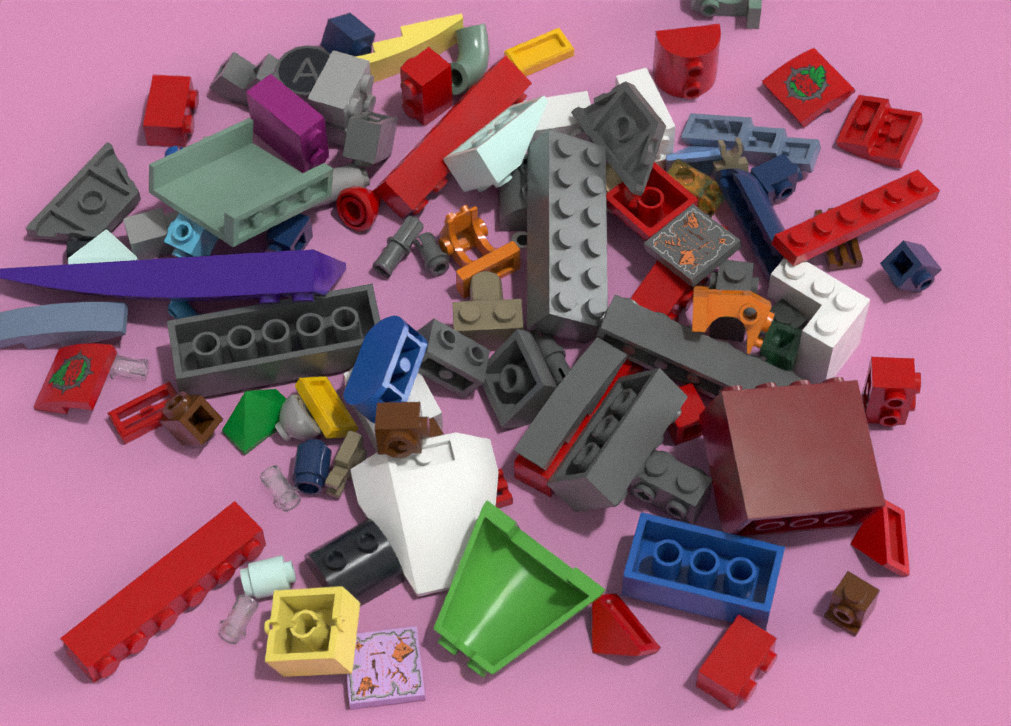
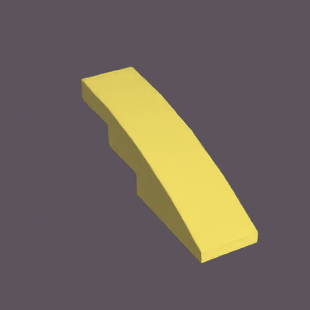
[357,13,464,83]

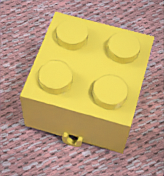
[264,586,360,677]

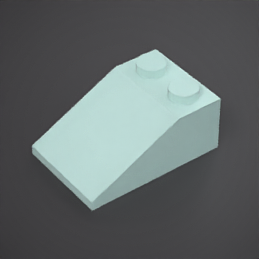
[443,96,548,192]

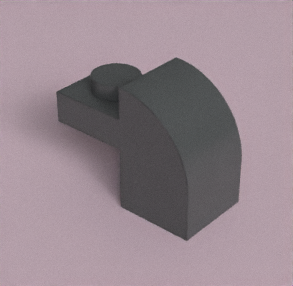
[209,52,279,107]

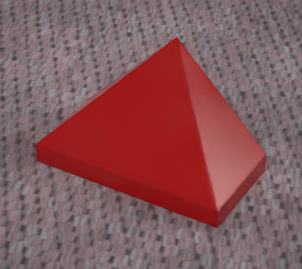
[850,500,910,577]
[592,593,661,656]

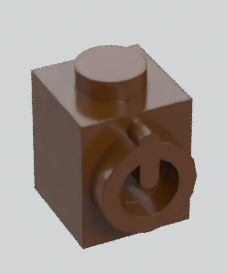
[159,391,223,445]
[375,402,430,458]

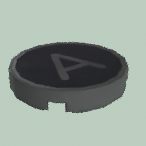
[275,45,331,102]

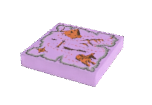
[347,626,425,709]

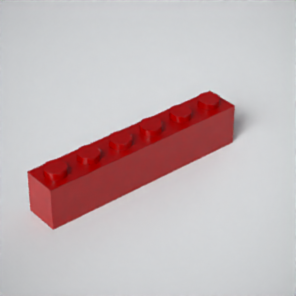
[373,55,532,218]
[60,501,266,683]

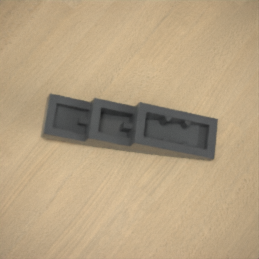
[514,337,628,471]

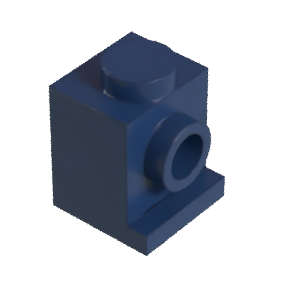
[750,153,803,204]
[265,213,313,252]

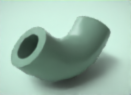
[449,24,490,94]

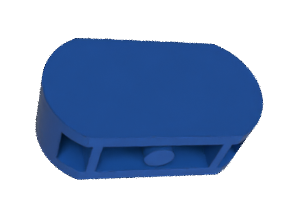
[343,316,428,424]

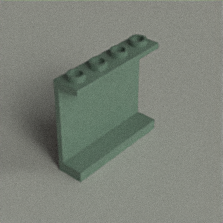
[149,118,333,247]

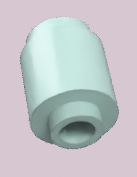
[240,555,296,599]

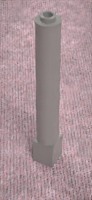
[123,163,370,260]

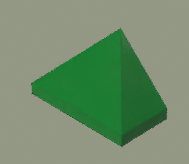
[222,388,286,455]

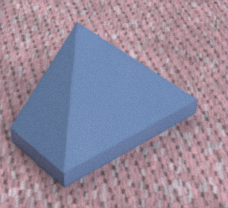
[665,146,731,179]

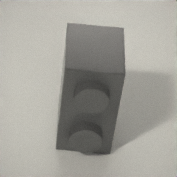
[343,111,398,167]

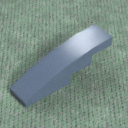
[681,113,821,173]
[0,302,128,350]

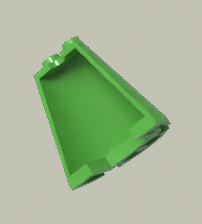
[433,500,605,678]

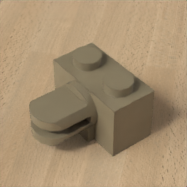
[452,271,523,351]

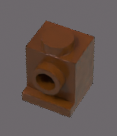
[824,571,880,637]

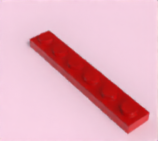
[771,170,940,267]

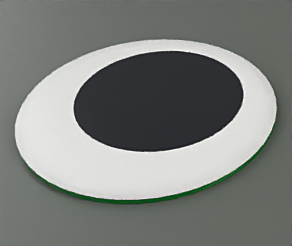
[512,231,527,248]

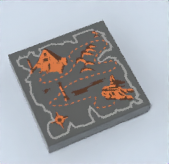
[644,204,741,287]

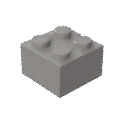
[307,50,376,148]

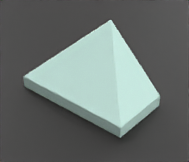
[68,229,139,264]

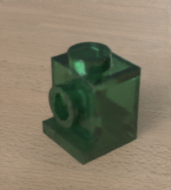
[760,321,802,372]

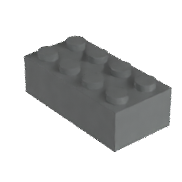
[546,368,688,512]

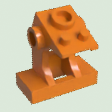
[438,205,521,299]
[692,286,775,354]

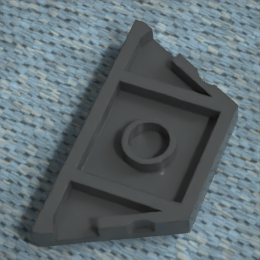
[571,81,666,196]
[25,142,141,241]

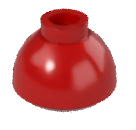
[336,186,381,232]

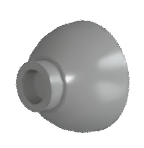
[275,394,322,441]

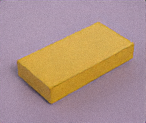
[504,28,574,76]
[294,376,359,439]

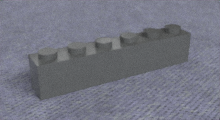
[593,295,804,399]

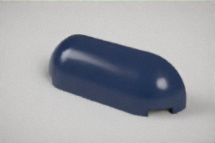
[713,168,785,282]

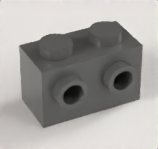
[709,260,759,342]
[417,318,490,398]
[630,449,712,525]

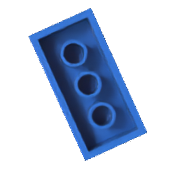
[621,512,785,631]

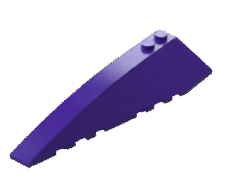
[0,249,346,304]

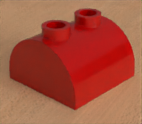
[653,24,721,99]
[606,162,698,242]

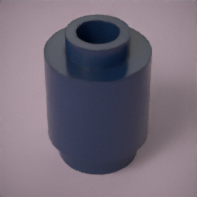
[292,439,332,495]

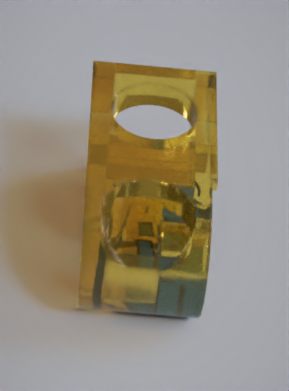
[667,159,725,218]

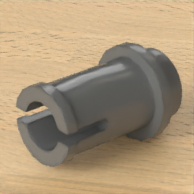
[414,232,450,276]

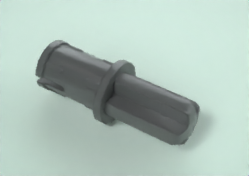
[372,216,424,278]

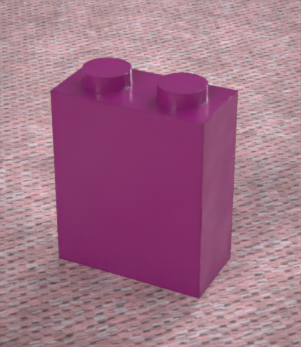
[246,74,329,173]

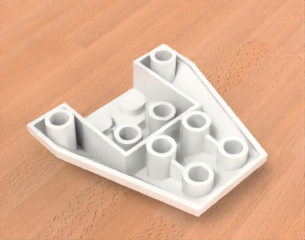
[350,432,499,597]

